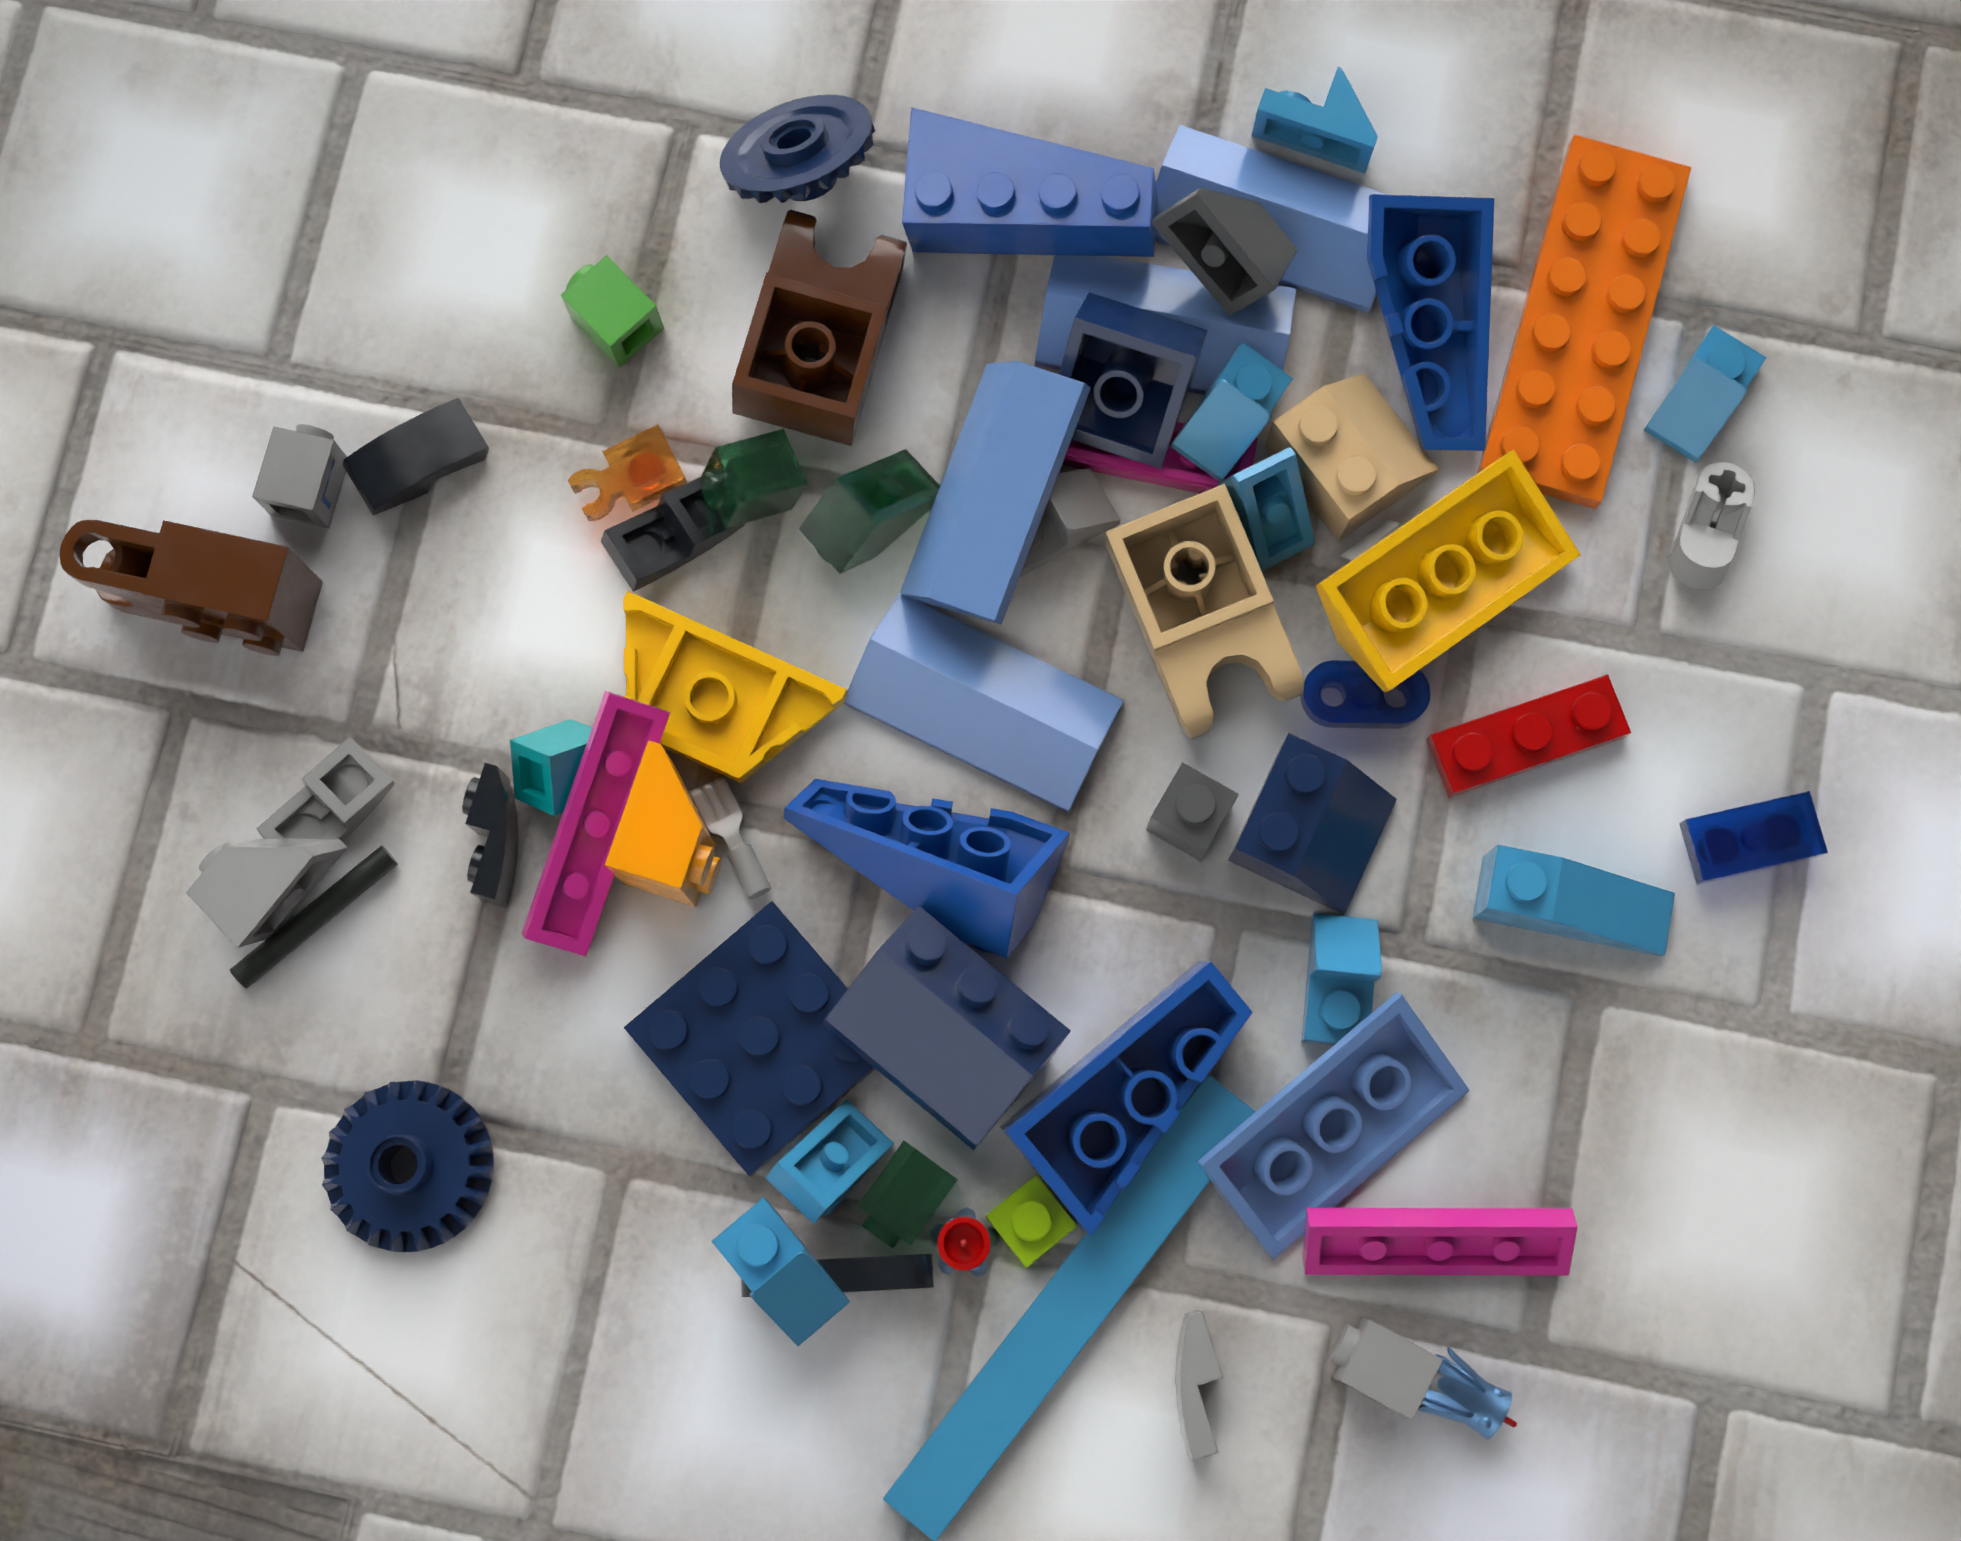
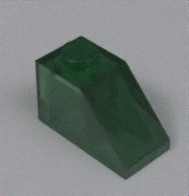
[799,449,940,574]

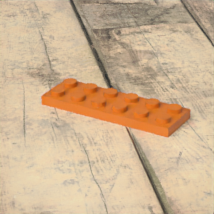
[1477,134,1692,509]

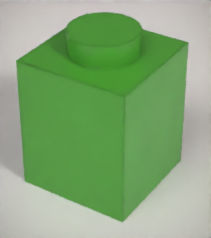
[561,255,664,368]

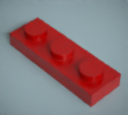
[1426,674,1631,798]

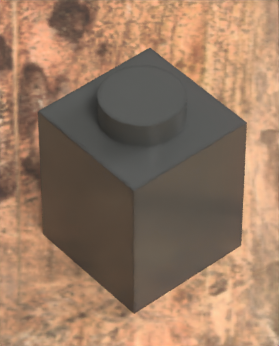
[1146,762,1239,862]

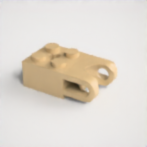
[1106,484,1304,739]

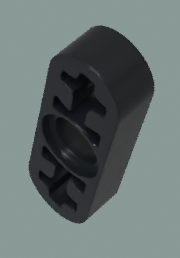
[741,1254,934,1297]

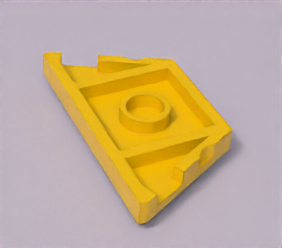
[623,591,848,783]

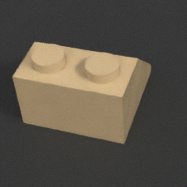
[1265,373,1439,542]

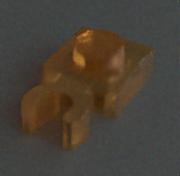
[568,424,687,521]

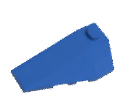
[1367,194,1495,451]
[783,779,1070,958]

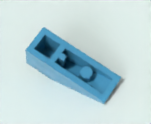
[1472,845,1675,957]

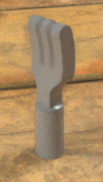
[690,775,771,899]

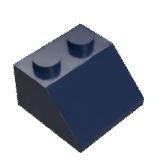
[1059,292,1208,469]
[1228,733,1397,915]

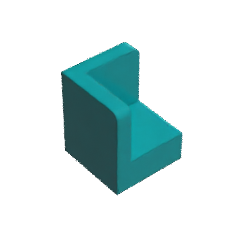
[510,720,592,816]

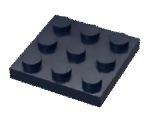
[624,901,875,1177]

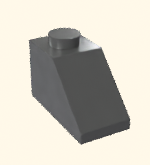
[1151,188,1298,316]

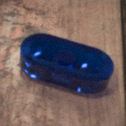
[1300,660,1431,729]

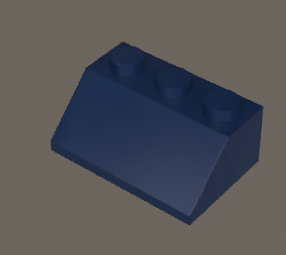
[823,906,1071,1151]

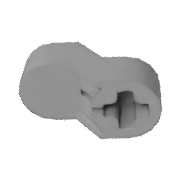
[1670,462,1755,590]

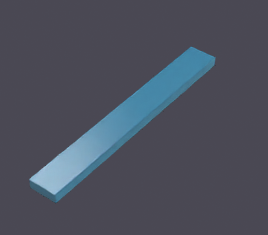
[883,1075,1256,1541]

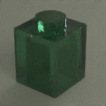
[701,429,808,529]
[857,1140,958,1249]

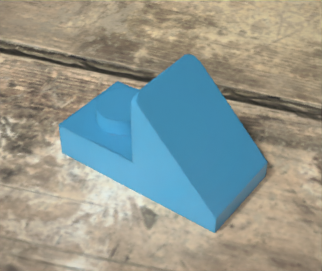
[1251,67,1378,173]
[1644,325,1767,463]
[1170,342,1293,482]
[1218,447,1315,571]
[1301,913,1382,1045]
[765,1099,894,1224]
[711,1197,851,1346]

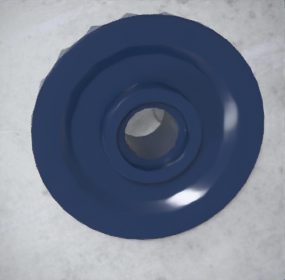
[719,94,875,203]
[321,1080,494,1253]

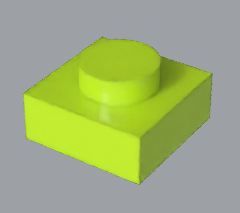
[985,1174,1078,1268]

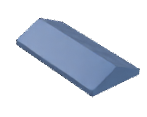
[1155,125,1388,313]
[1035,255,1296,407]
[900,361,1091,625]
[844,592,1124,814]
[1197,992,1470,1259]

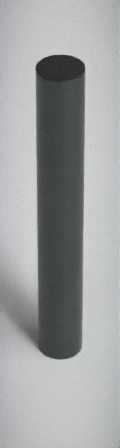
[230,845,398,989]

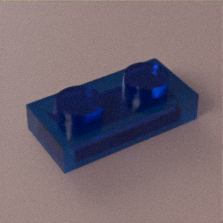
[1679,791,1828,885]

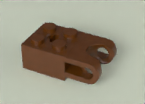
[732,210,907,446]
[59,520,323,656]

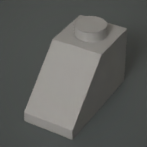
[186,839,348,948]

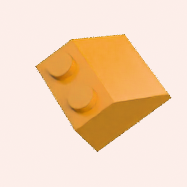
[605,740,722,907]

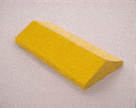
[1315,450,1581,692]

